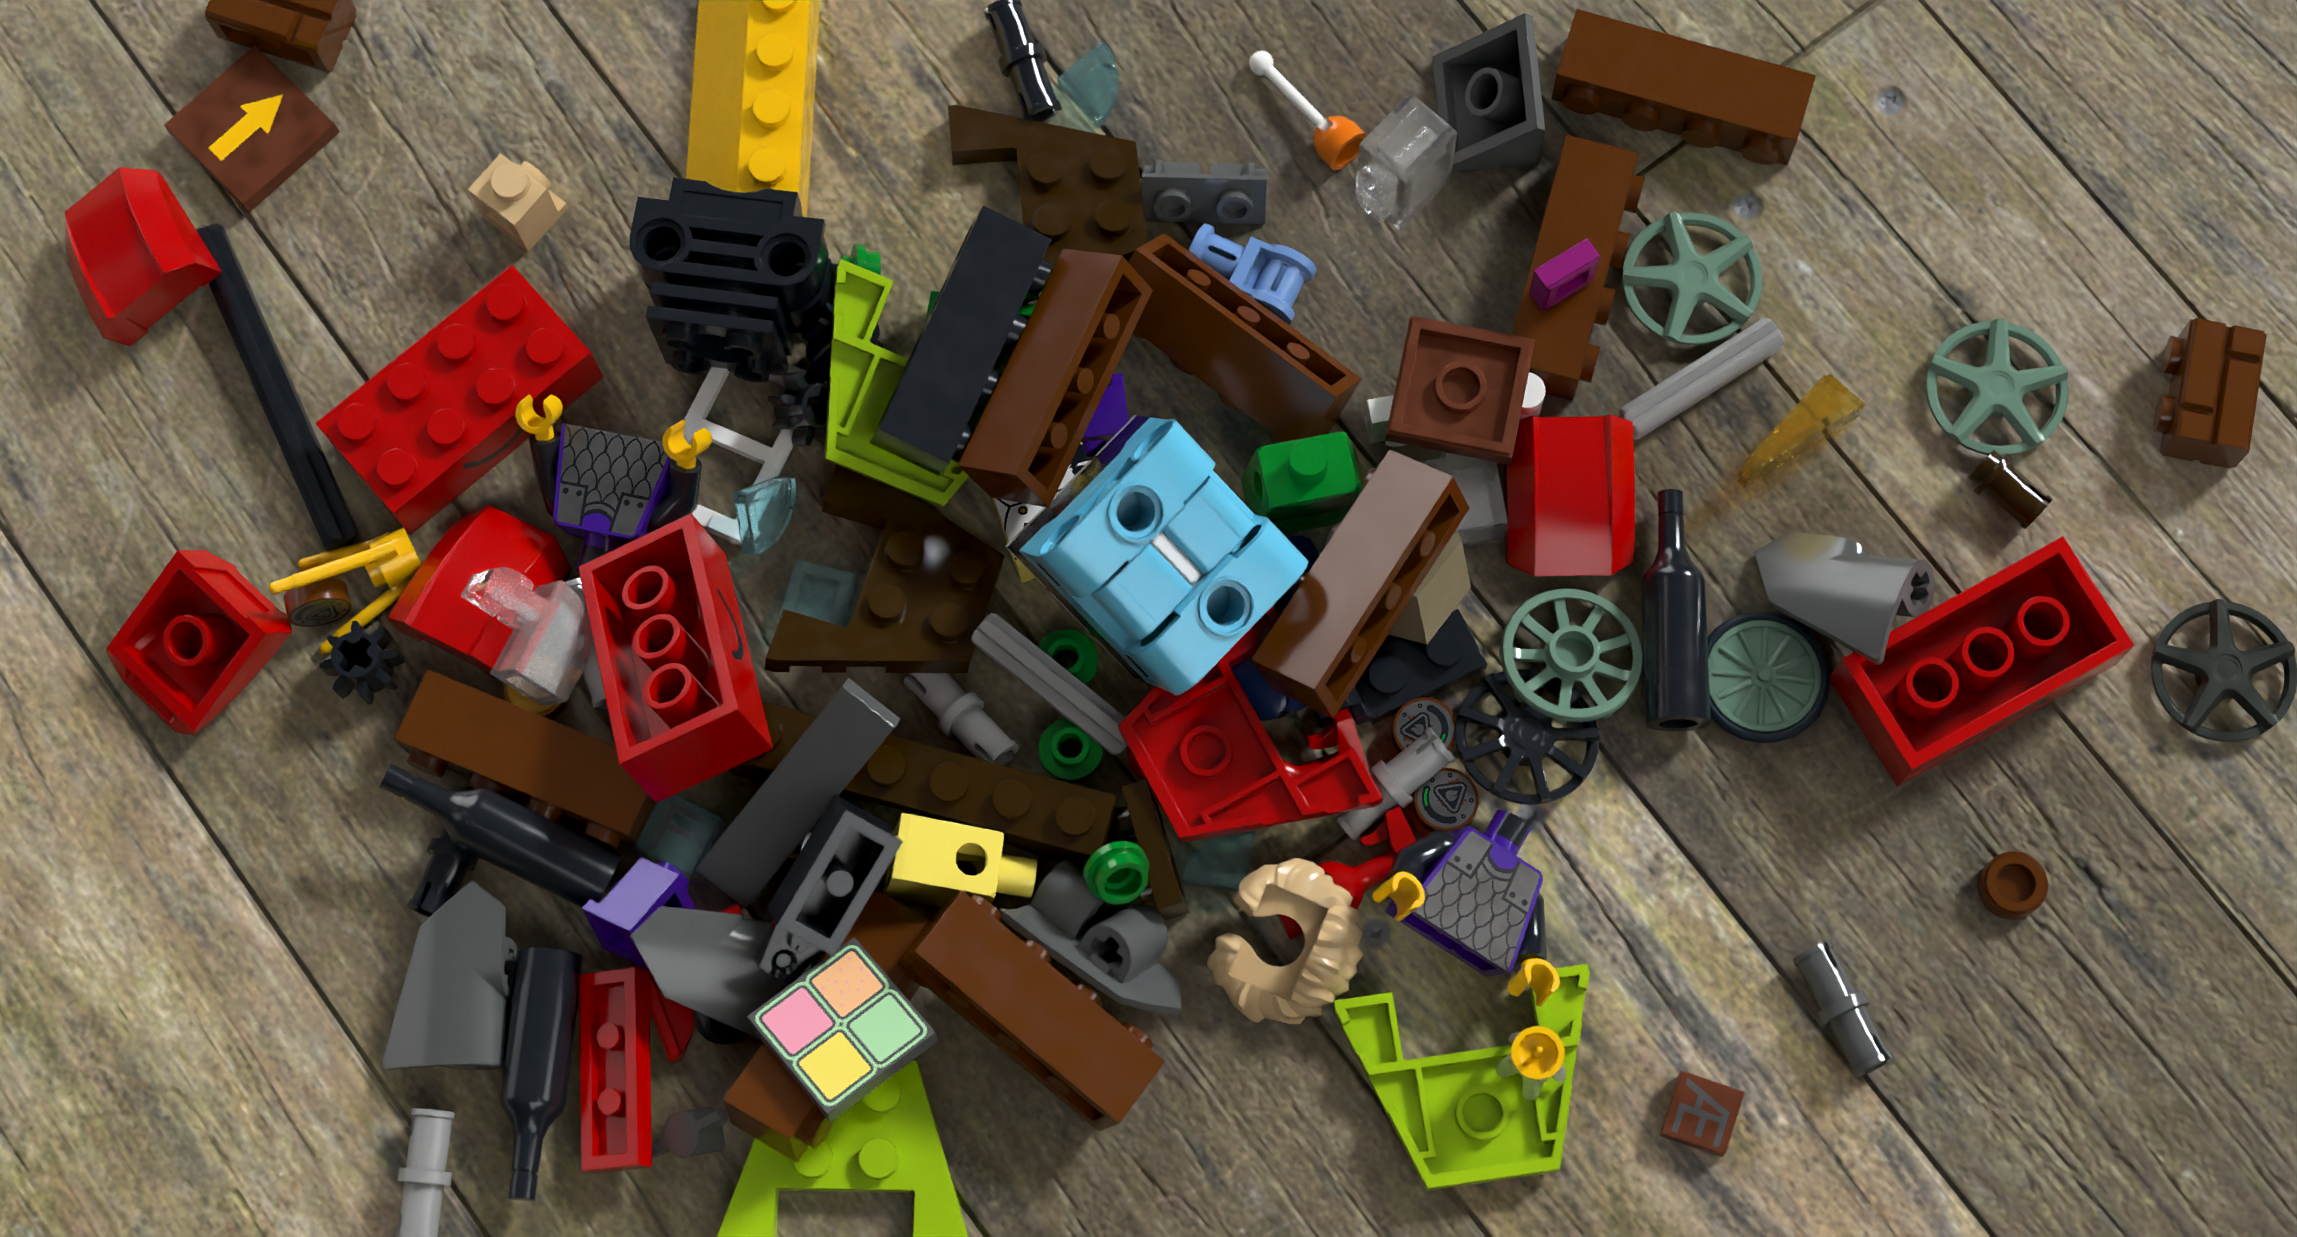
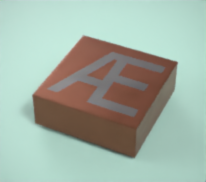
[1659,1070,1745,1157]

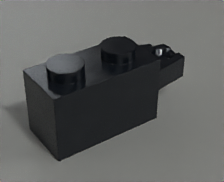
[756,795,903,984]

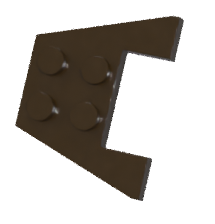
[948,105,1147,305]
[765,464,1004,673]

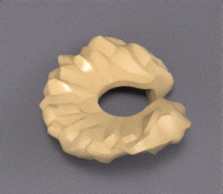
[1207,858,1364,1024]

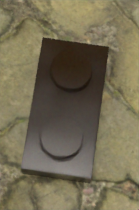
[1116,779,1190,920]

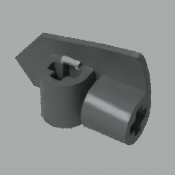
[1754,532,1935,665]
[999,858,1181,1016]
[382,880,518,1070]
[629,906,811,1040]

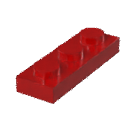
[579,967,652,1173]

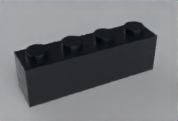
[870,206,1053,476]

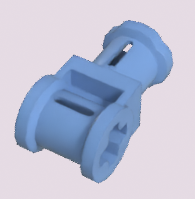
[1189,223,1317,325]

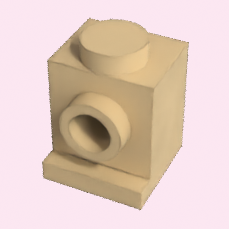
[468,153,569,253]

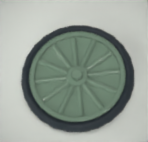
[1707,612,1831,743]

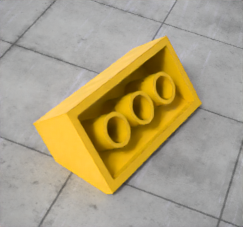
[686,0,820,217]

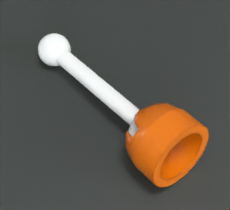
[1249,51,1368,170]

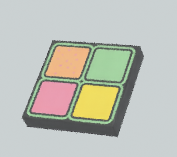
[747,937,937,1122]

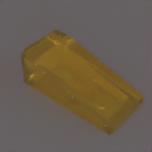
[1738,373,1864,487]

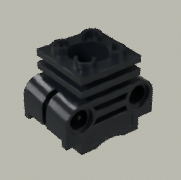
[630,177,838,383]

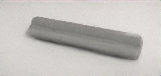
[1617,318,1785,440]
[971,613,1127,755]

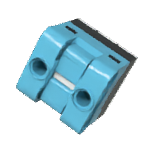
[1005,415,1308,695]

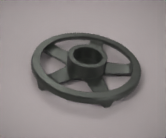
[2151,599,2297,742]

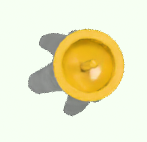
[1496,1026,1566,1101]

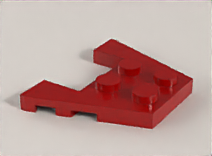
[1118,606,1383,843]

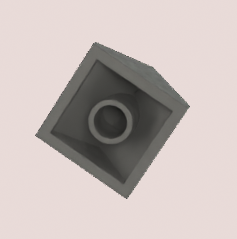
[1432,13,1545,172]

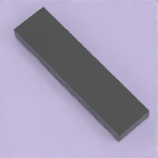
[695,678,900,909]

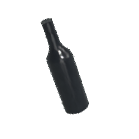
[1642,489,1711,732]
[379,764,622,908]
[500,947,583,1201]

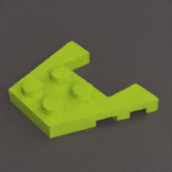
[824,259,1019,507]
[1333,964,1590,1191]
[717,1061,969,1237]

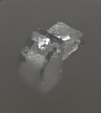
[461,567,592,706]

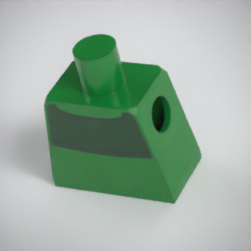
[1241,432,1363,534]

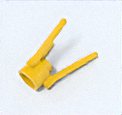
[269,527,421,655]

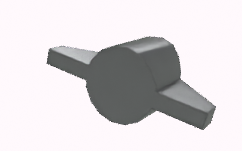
[652,1107,728,1158]

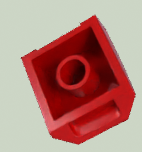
[65,167,222,346]
[1503,414,1635,577]
[387,505,571,683]
[106,550,292,736]

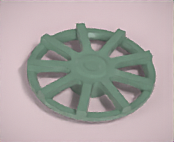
[1499,589,1644,724]

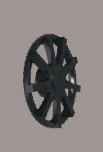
[1455,667,1600,805]

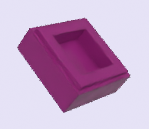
[1529,238,1600,310]

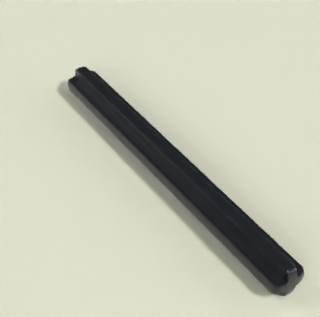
[196,223,359,550]

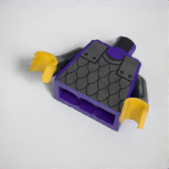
[515,394,712,572]
[1372,810,1560,1007]

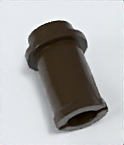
[1968,450,2053,529]

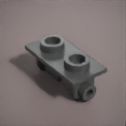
[1142,159,1267,224]

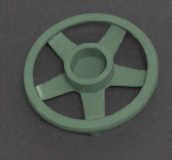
[1622,211,1762,345]
[1926,319,2069,456]

